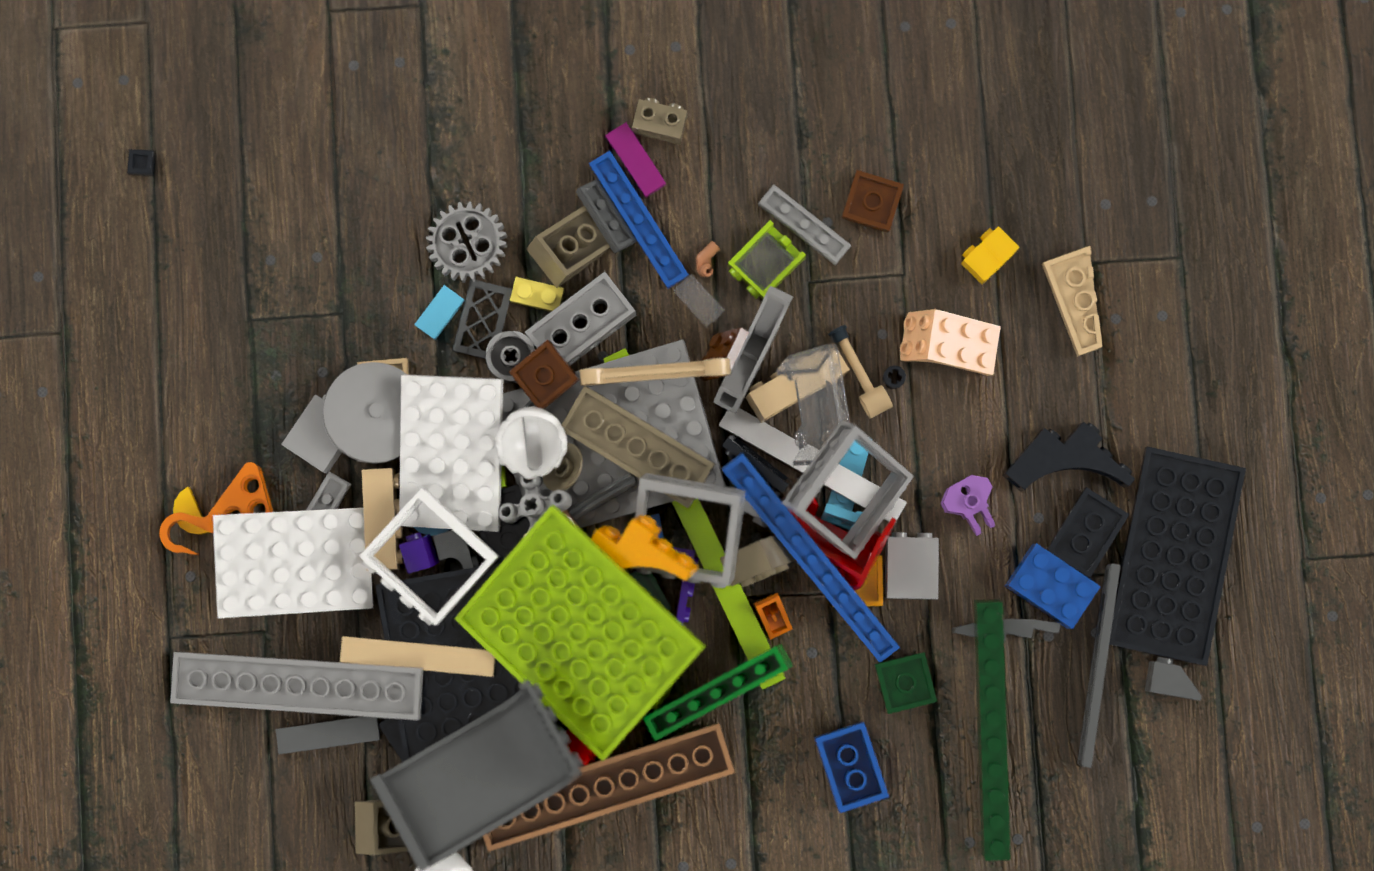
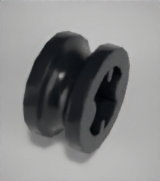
[883,366,906,389]

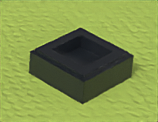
[127,149,156,176]

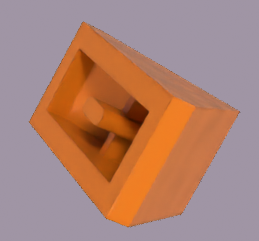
[753,593,793,640]

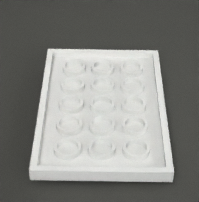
[399,374,503,532]
[213,508,373,618]

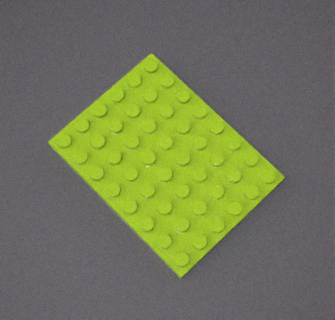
[455,505,706,761]

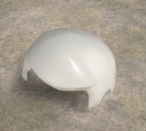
[495,407,567,479]

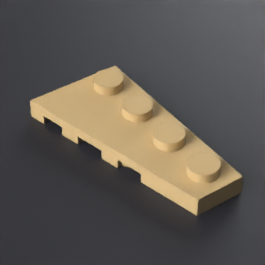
[1042,246,1102,357]

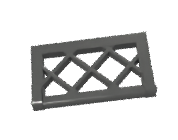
[452,279,512,359]

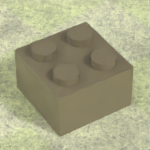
[720,535,795,587]

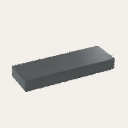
[576,179,637,254]

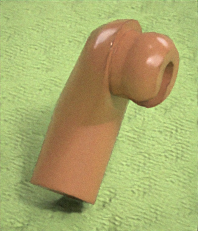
[696,241,720,277]

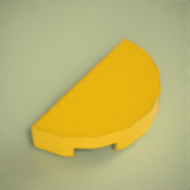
[173,487,210,535]

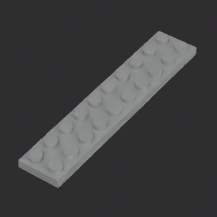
[170,652,423,720]

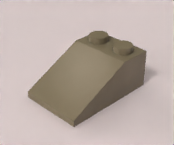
[526,206,611,288]

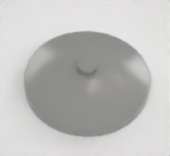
[323,362,406,463]

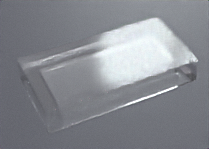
[673,274,725,328]

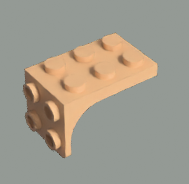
[900,309,1000,376]

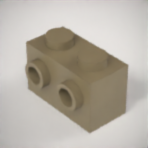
[632,98,687,145]

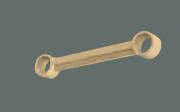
[580,358,731,386]

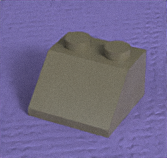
[355,800,409,855]

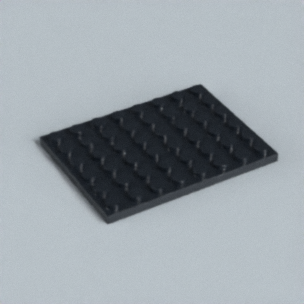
[376,563,556,761]

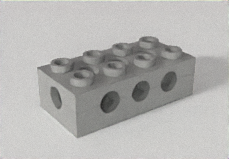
[525,272,636,366]

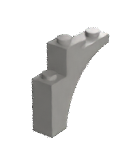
[713,286,793,414]

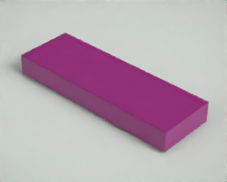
[605,122,666,198]

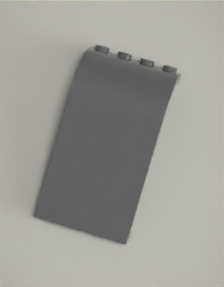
[370,680,583,871]

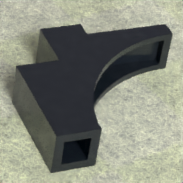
[1002,422,1135,492]

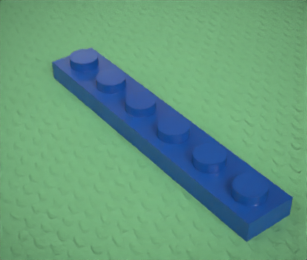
[589,151,689,289]

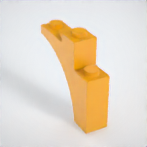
[591,515,699,581]

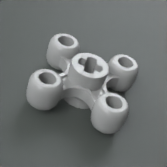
[498,475,572,532]

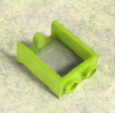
[728,220,806,299]

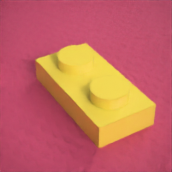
[510,277,564,312]

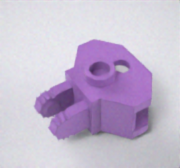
[940,475,995,536]

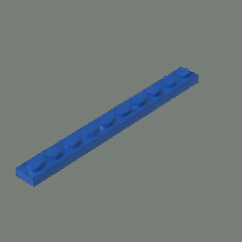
[722,453,900,663]

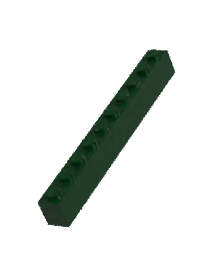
[974,599,1011,861]

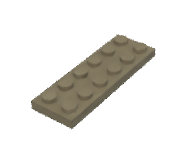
[561,385,715,508]

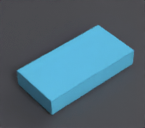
[414,285,465,340]

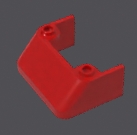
[774,498,897,590]

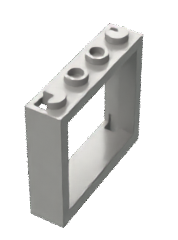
[782,420,914,559]
[629,473,746,588]

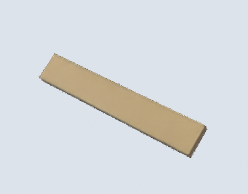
[340,636,495,677]

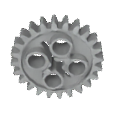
[426,202,508,283]

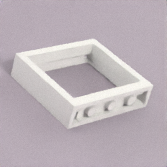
[359,488,500,626]

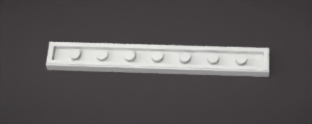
[719,408,907,522]

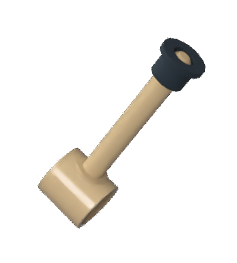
[828,325,893,419]

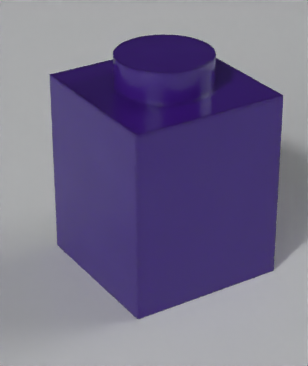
[399,532,439,574]

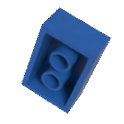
[1004,543,1101,629]
[814,721,889,813]

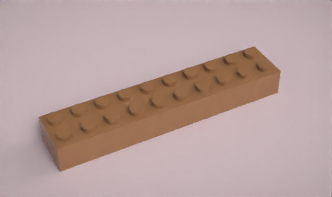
[483,722,735,852]

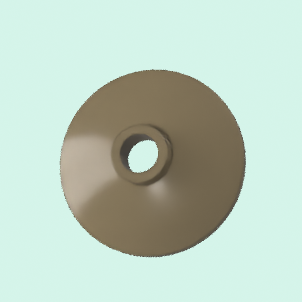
[542,443,583,491]

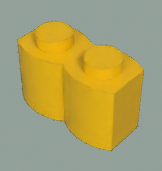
[961,226,1020,284]

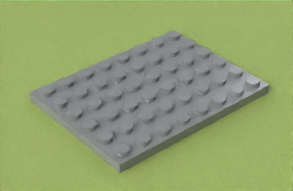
[502,339,726,528]

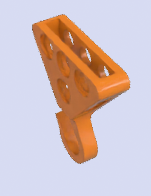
[160,462,273,556]

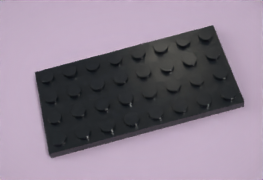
[1109,446,1246,666]

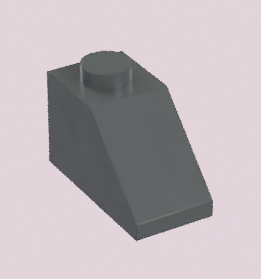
[1145,657,1202,701]

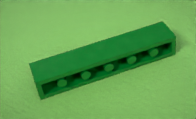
[643,644,793,741]

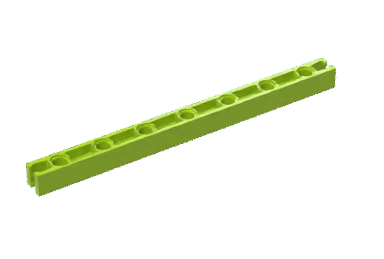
[603,348,786,690]

